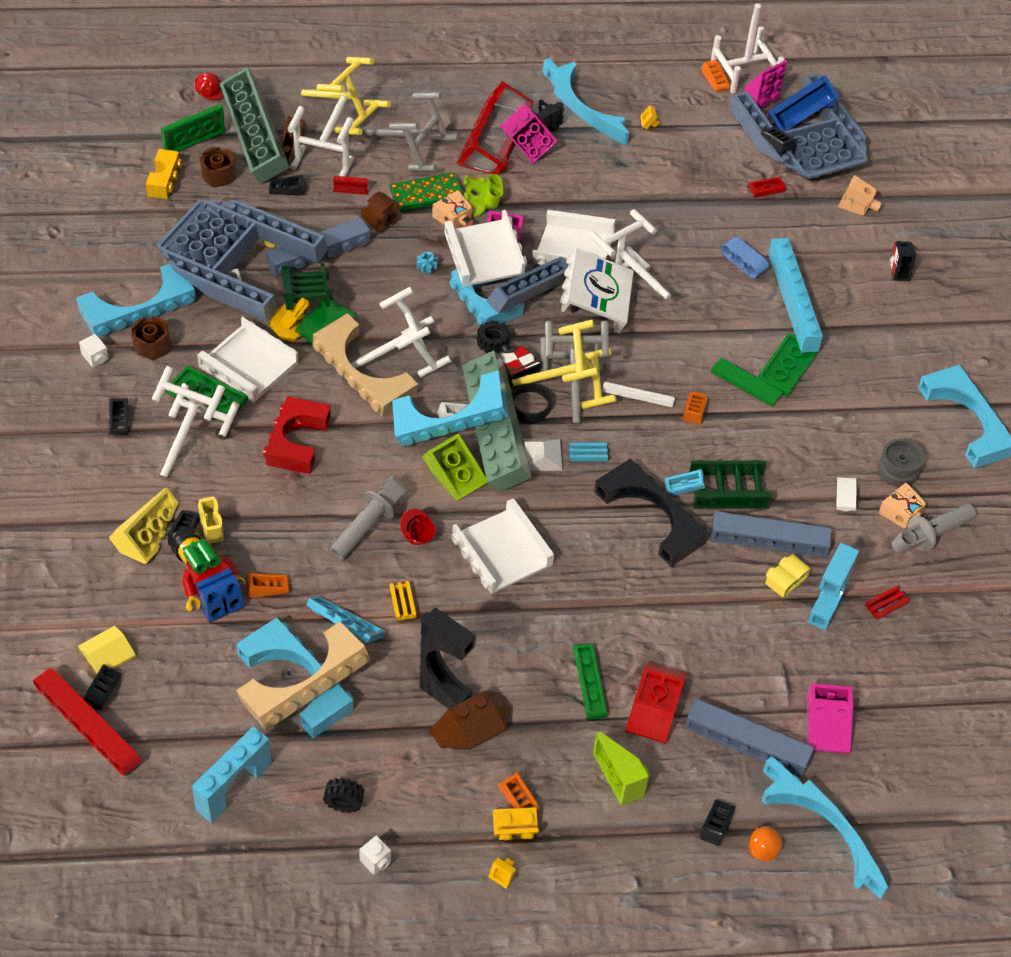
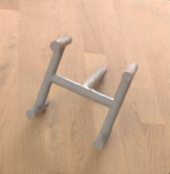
[366,92,460,171]
[541,321,609,424]

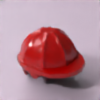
[194,72,224,101]
[400,508,436,545]

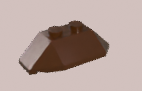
[429,691,511,750]

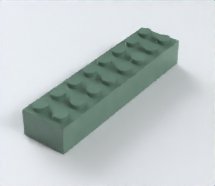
[220,67,290,184]
[462,350,532,493]

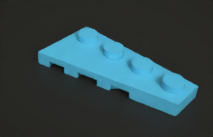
[306,595,386,644]

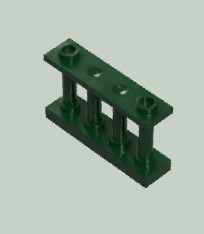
[281,263,333,310]
[689,460,772,509]

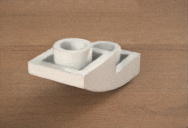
[836,477,856,511]

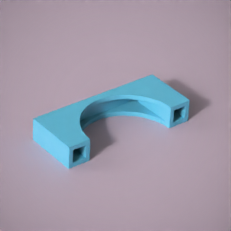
[76,264,196,337]
[918,365,1011,469]
[392,370,509,446]
[237,617,354,739]

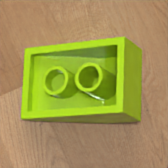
[422,433,487,501]
[593,732,650,806]

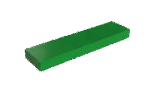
[711,358,783,407]
[573,643,608,720]

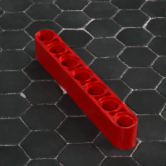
[33,667,142,776]

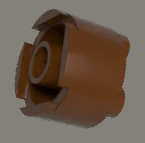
[200,147,235,188]
[361,191,400,234]
[132,316,171,361]

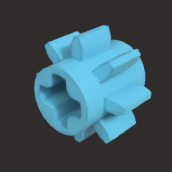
[417,252,438,274]

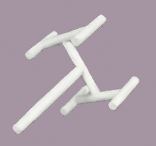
[711,4,785,94]
[288,95,354,177]
[589,209,671,300]
[350,287,452,378]
[152,366,240,478]

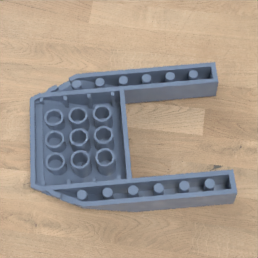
[730,73,867,179]
[157,200,327,322]

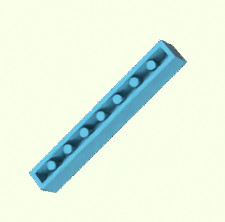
[768,238,823,353]

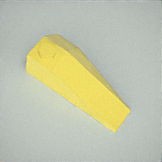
[109,487,179,564]

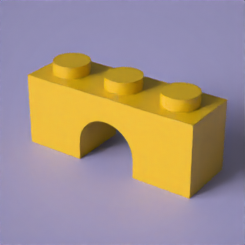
[146,149,182,199]

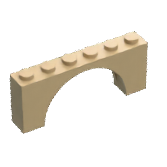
[312,313,418,417]
[236,622,371,731]

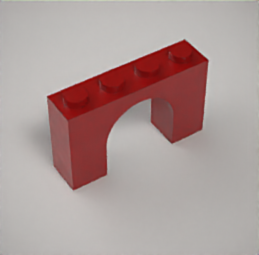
[263,396,331,474]

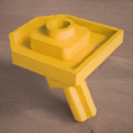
[270,298,309,341]

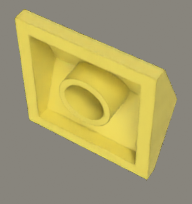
[78,626,136,675]

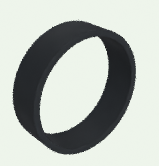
[512,383,552,422]

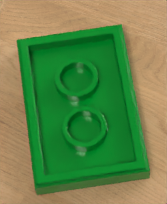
[295,299,356,343]

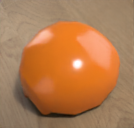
[748,826,783,862]

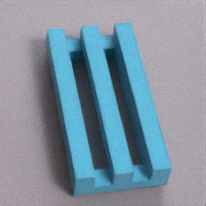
[569,443,608,462]
[665,469,705,497]

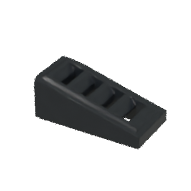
[761,126,796,154]
[269,175,306,196]
[108,398,129,434]
[167,510,200,546]
[83,664,122,710]
[700,799,736,846]

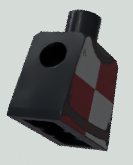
[890,241,917,281]
[500,344,541,387]

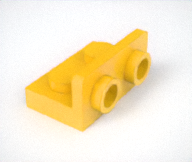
[493,807,539,840]

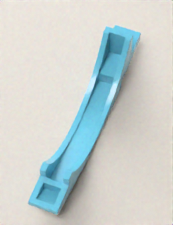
[542,58,629,145]
[761,756,888,899]

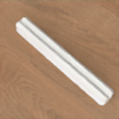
[602,382,675,407]

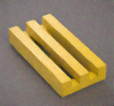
[389,581,416,621]

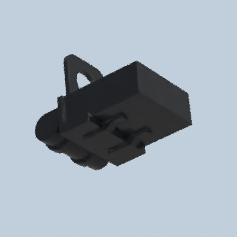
[537,100,564,132]

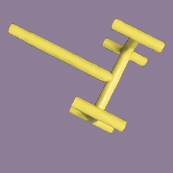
[301,57,391,135]
[512,319,616,409]

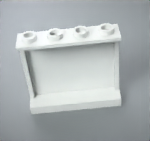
[197,317,298,403]

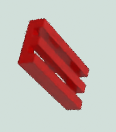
[333,176,368,195]
[748,177,786,198]
[865,586,909,620]

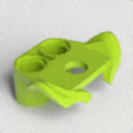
[463,174,503,217]

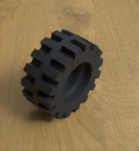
[477,321,510,354]
[323,777,365,813]

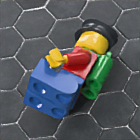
[171,526,246,623]

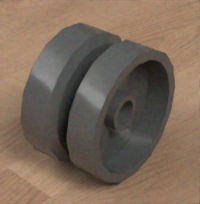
[878,438,925,487]

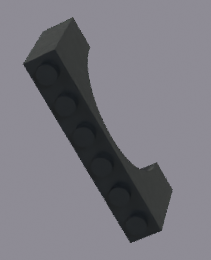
[594,459,708,567]
[419,607,476,709]

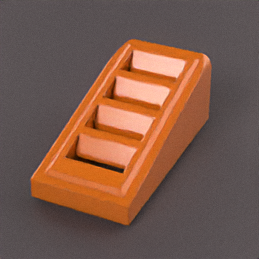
[702,60,731,92]
[682,391,708,425]
[245,573,289,598]
[498,772,541,811]

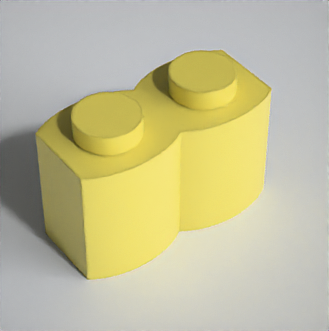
[198,497,224,544]
[765,554,811,598]

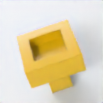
[640,105,660,129]
[488,858,516,889]

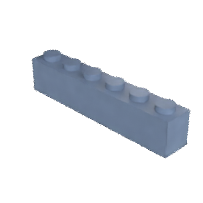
[266,217,370,277]
[487,257,568,314]
[710,511,831,558]
[684,699,814,778]

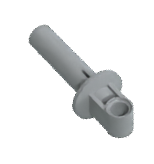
[330,475,407,560]
[892,504,976,554]

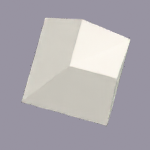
[523,439,562,471]

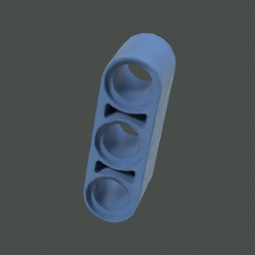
[721,237,769,278]

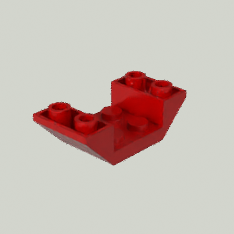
[625,662,687,744]

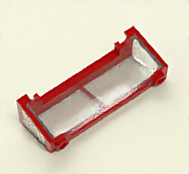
[456,81,534,175]

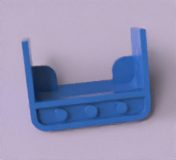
[767,75,840,131]

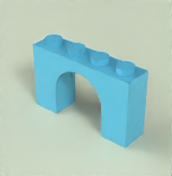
[450,269,524,325]
[807,543,859,631]
[192,727,272,823]

